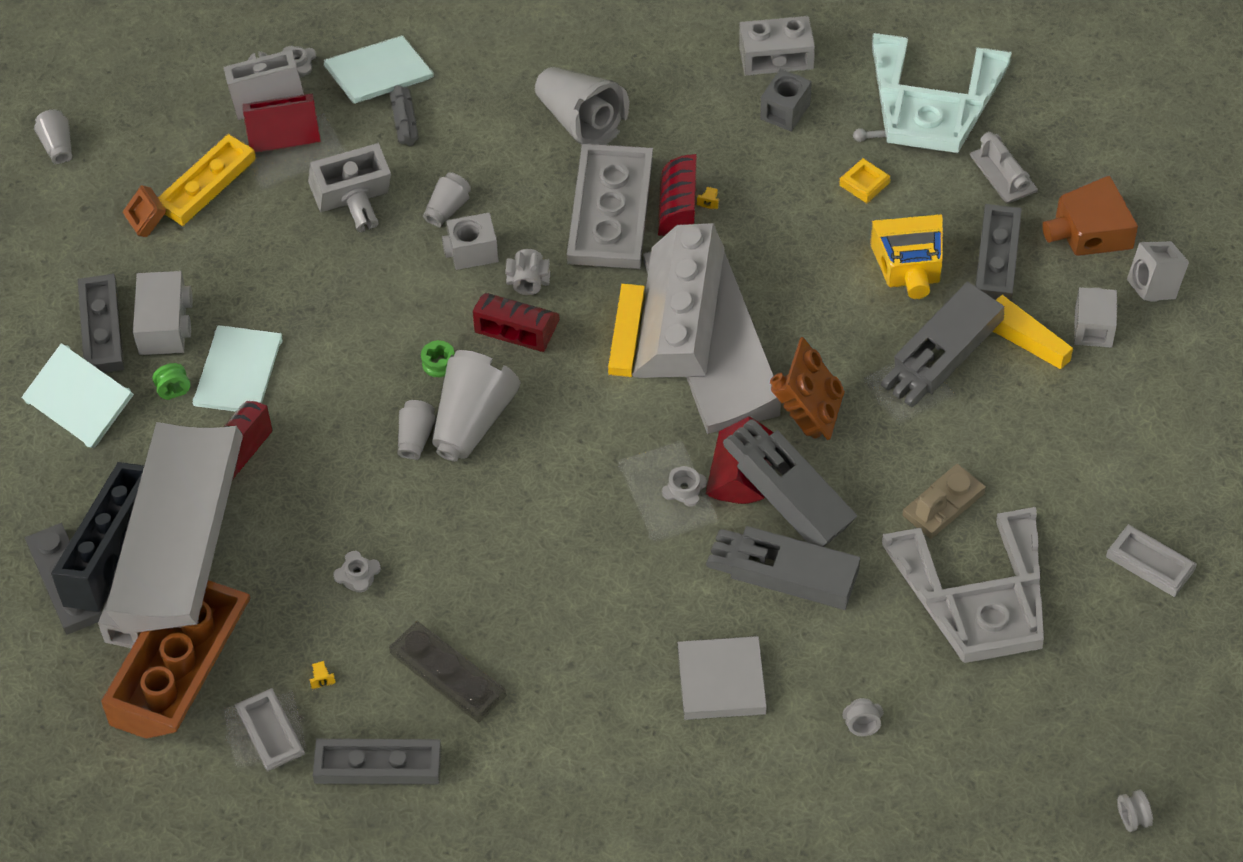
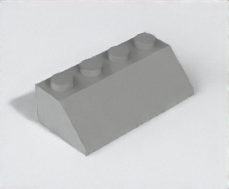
[632,223,725,378]

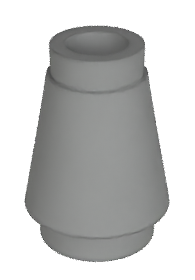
[34,110,72,164]
[423,172,471,227]
[397,400,437,460]

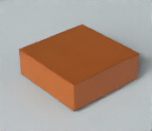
[123,185,167,237]

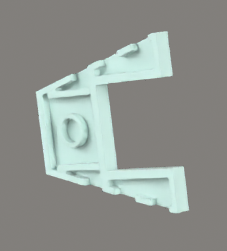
[872,33,1012,153]

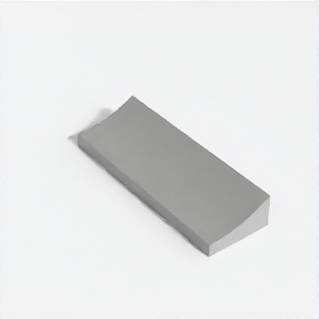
[643,223,781,434]
[105,422,243,634]

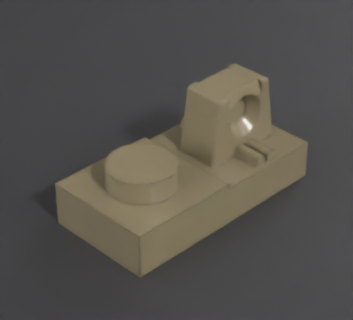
[902,464,986,539]

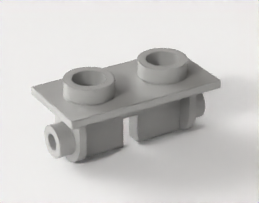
[970,132,1038,204]

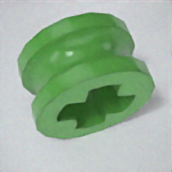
[421,340,455,377]
[152,363,191,400]

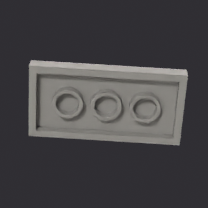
[567,144,653,269]

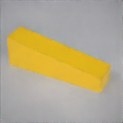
[608,284,645,377]
[993,295,1073,369]

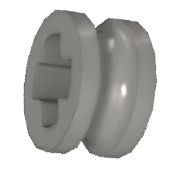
[1117,790,1153,832]

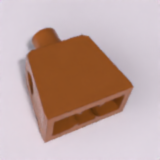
[1042,176,1138,256]

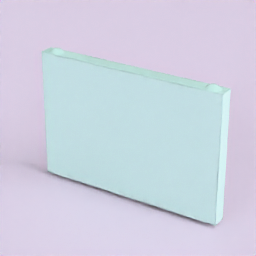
[324,35,433,104]
[193,325,283,412]
[21,343,134,448]

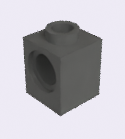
[760,69,812,132]

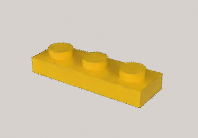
[158,134,256,226]

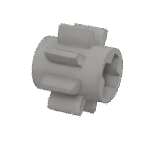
[505,249,550,295]

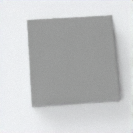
[678,636,766,720]

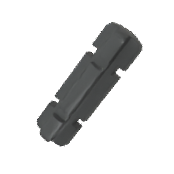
[390,85,419,146]

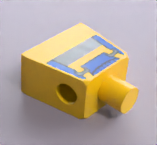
[870,214,943,299]

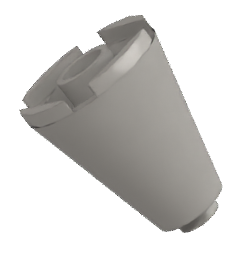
[535,67,630,145]
[432,350,521,462]

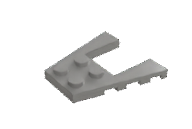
[882,507,1044,663]

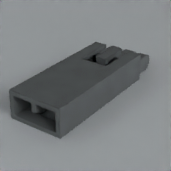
[881,281,1004,407]
[723,420,857,547]
[706,526,861,610]

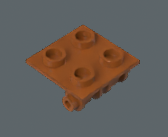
[770,337,845,440]

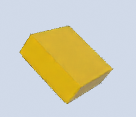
[839,158,891,204]

